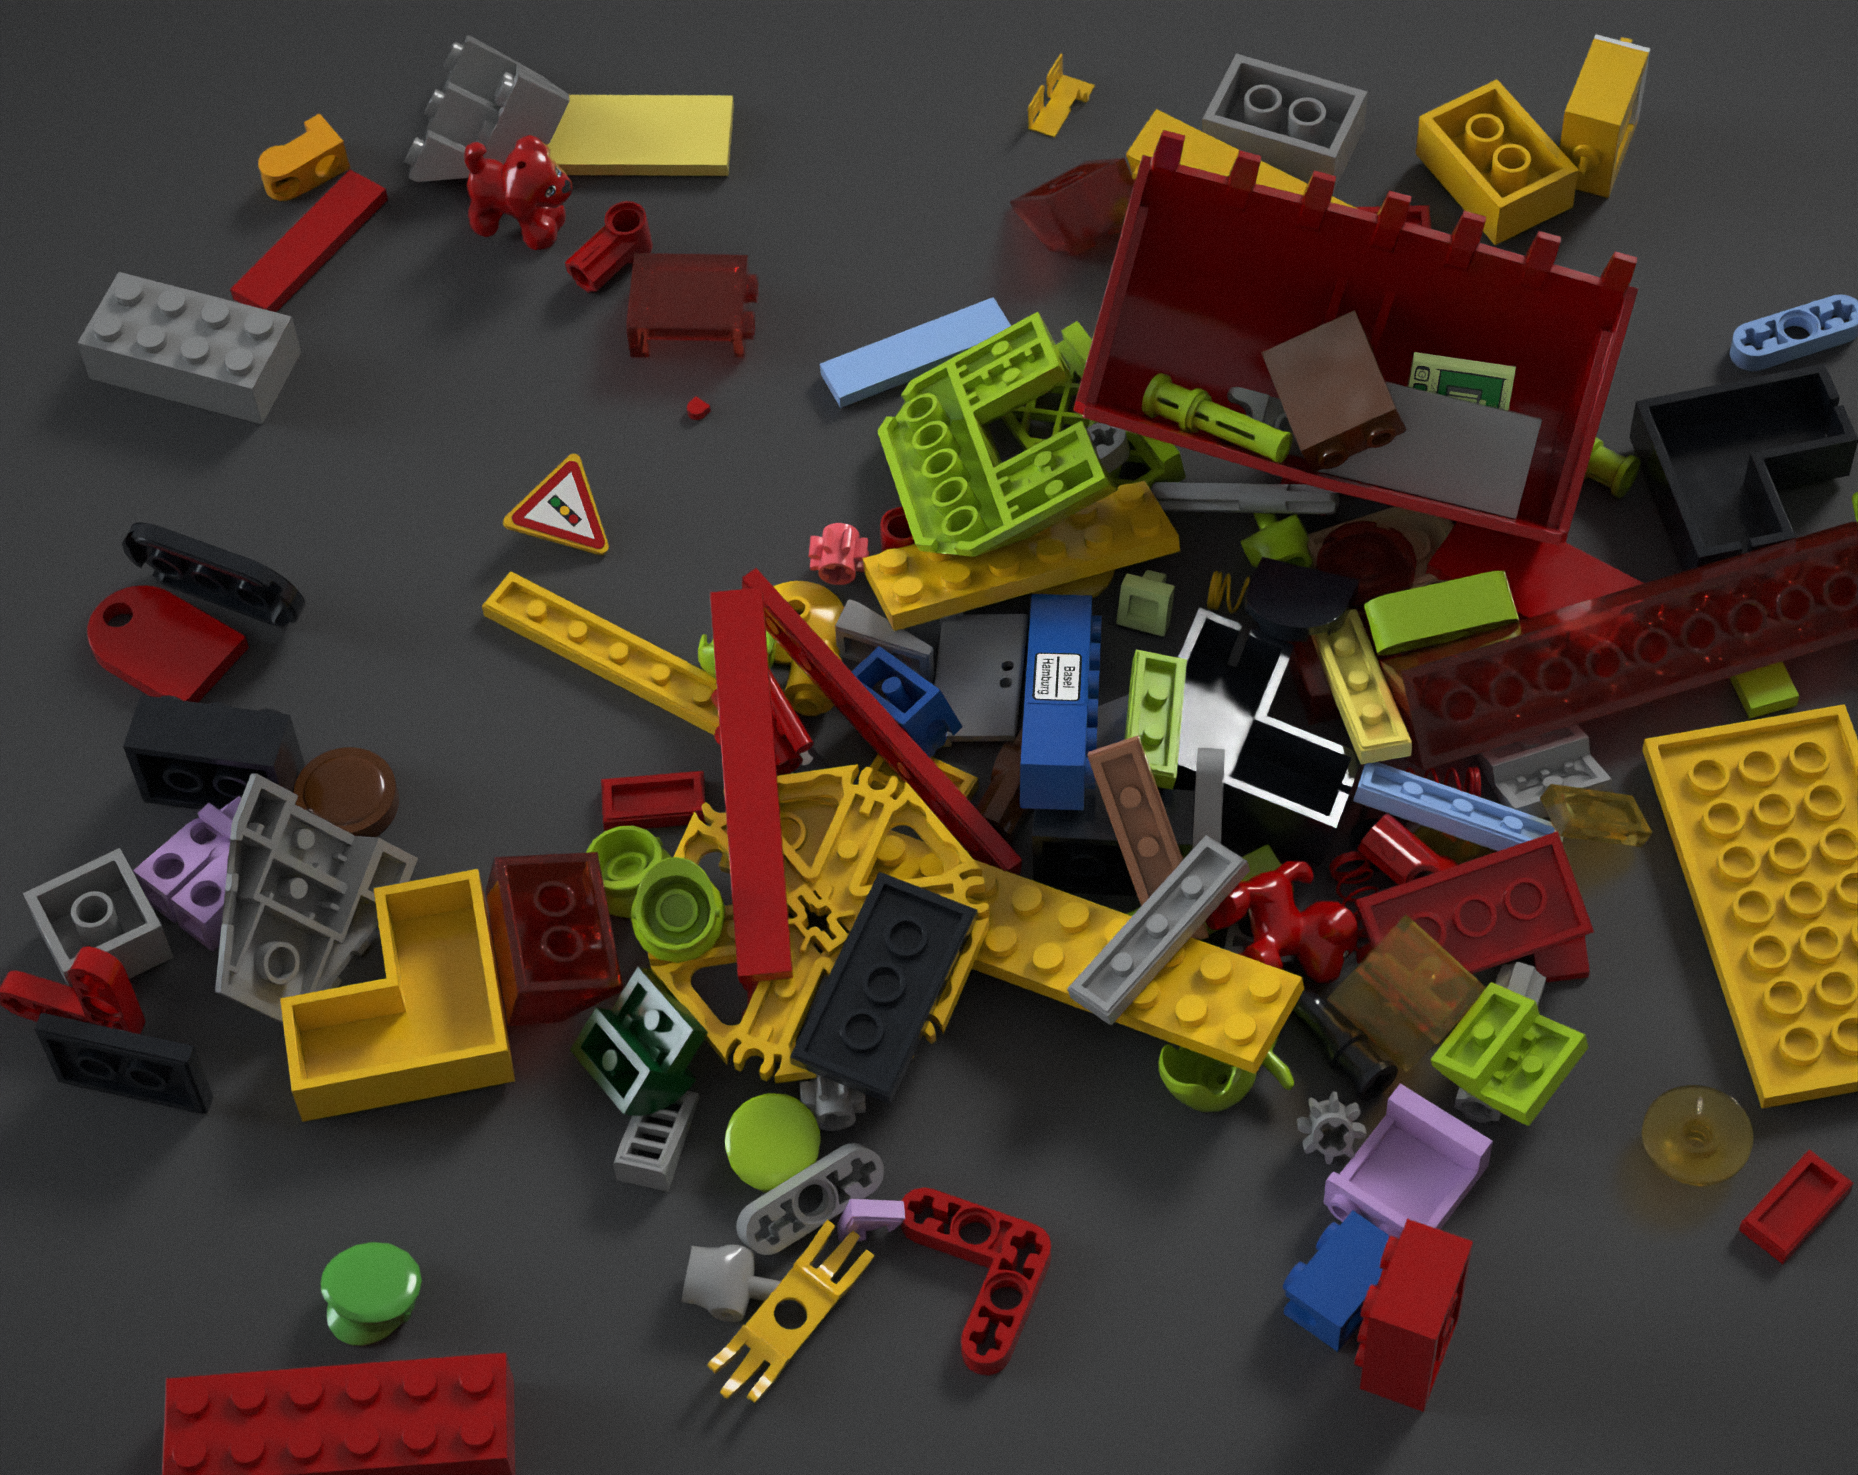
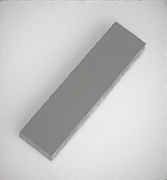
[1067,835,1250,1025]

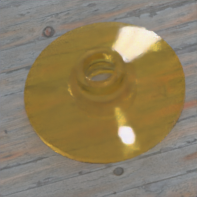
[1642,1085,1753,1186]

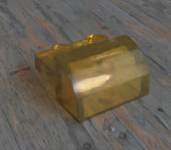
[1327,914,1486,1072]

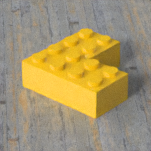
[280,869,515,1122]

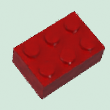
[1354,1218,1473,1412]

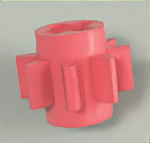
[808,523,870,585]

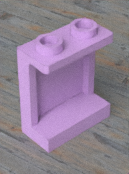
[1324,1083,1493,1238]

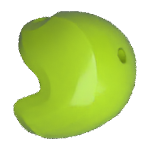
[1158,1044,1257,1112]

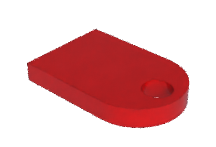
[87,585,249,703]

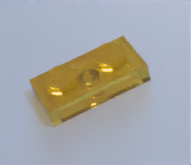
[1540,784,1652,847]

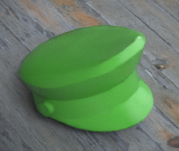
[321,1242,422,1346]

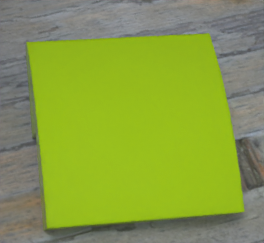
[1430,982,1589,1126]

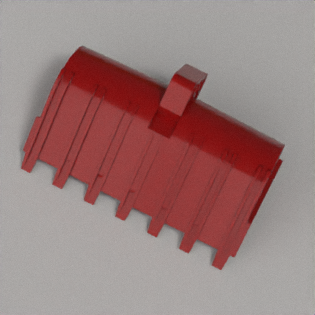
[1073,130,1639,546]

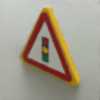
[503,454,609,555]

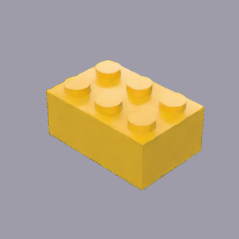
[1415,79,1578,245]

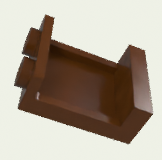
[1261,310,1407,472]

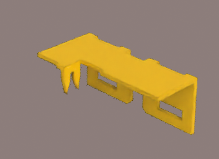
[1028,53,1095,138]

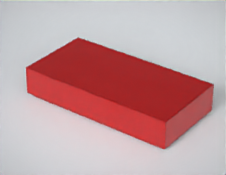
[601,771,707,831]
[1739,1149,1854,1264]

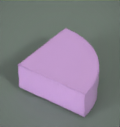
[837,1199,905,1242]

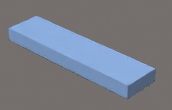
[820,297,1011,408]
[1353,762,1566,851]

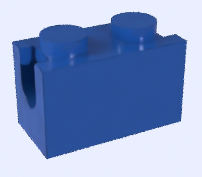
[852,646,963,758]
[1282,1210,1390,1352]

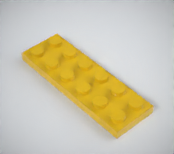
[862,480,1180,631]

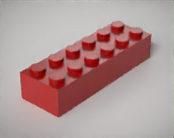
[162,1352,515,1475]

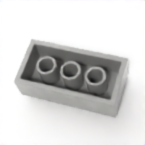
[78,272,301,424]

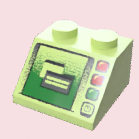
[1407,352,1516,410]

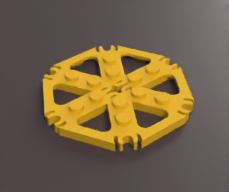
[648,764,990,1084]

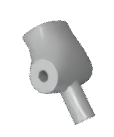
[681,1245,784,1322]

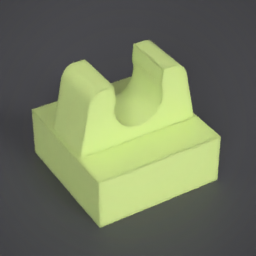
[1116,569,1175,637]

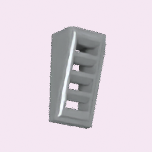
[835,599,934,683]
[613,1091,700,1192]

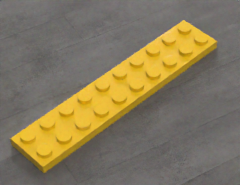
[802,830,1304,1074]

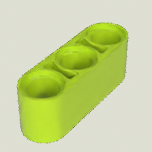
[1364,571,1519,656]

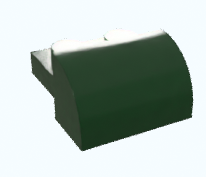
[570,967,708,1116]

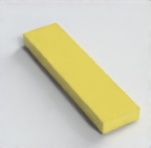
[1309,609,1412,765]

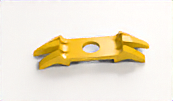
[707,1219,875,1403]

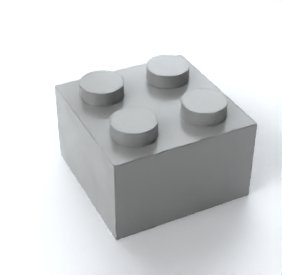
[23,848,174,987]

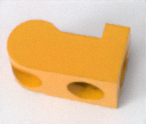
[258,113,350,201]

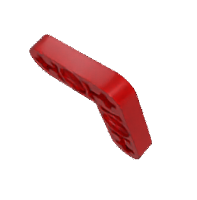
[0,946,146,1034]
[900,1187,1052,1375]

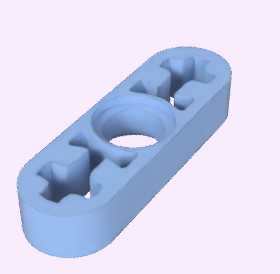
[1730,294,1858,371]

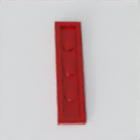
[230,169,388,312]

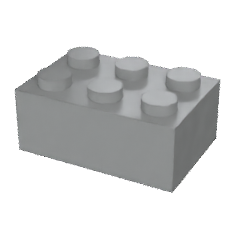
[1202,54,1368,195]

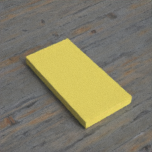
[547,95,734,176]

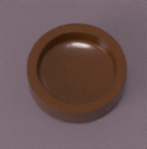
[293,747,399,837]

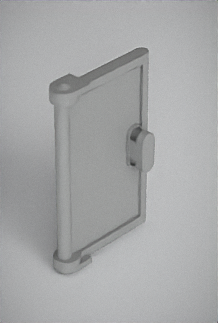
[934,612,1029,747]

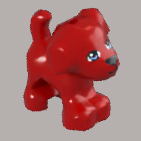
[464,135,573,250]
[1205,861,1359,983]

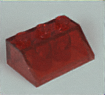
[485,852,623,1026]

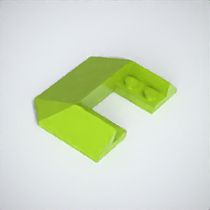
[877,312,1118,557]

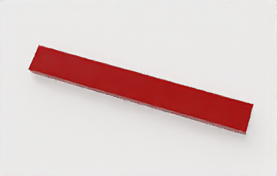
[742,568,1022,876]
[710,587,793,983]

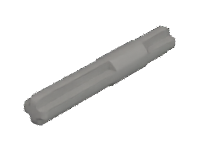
[1150,482,1340,515]

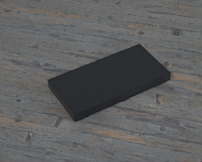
[790,872,978,1104]

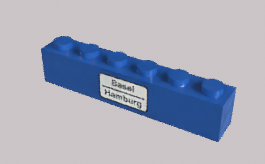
[1020,594,1102,810]

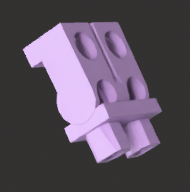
[133,796,241,952]

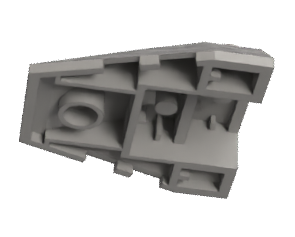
[215,774,418,1024]

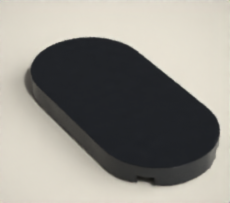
[122,522,306,626]

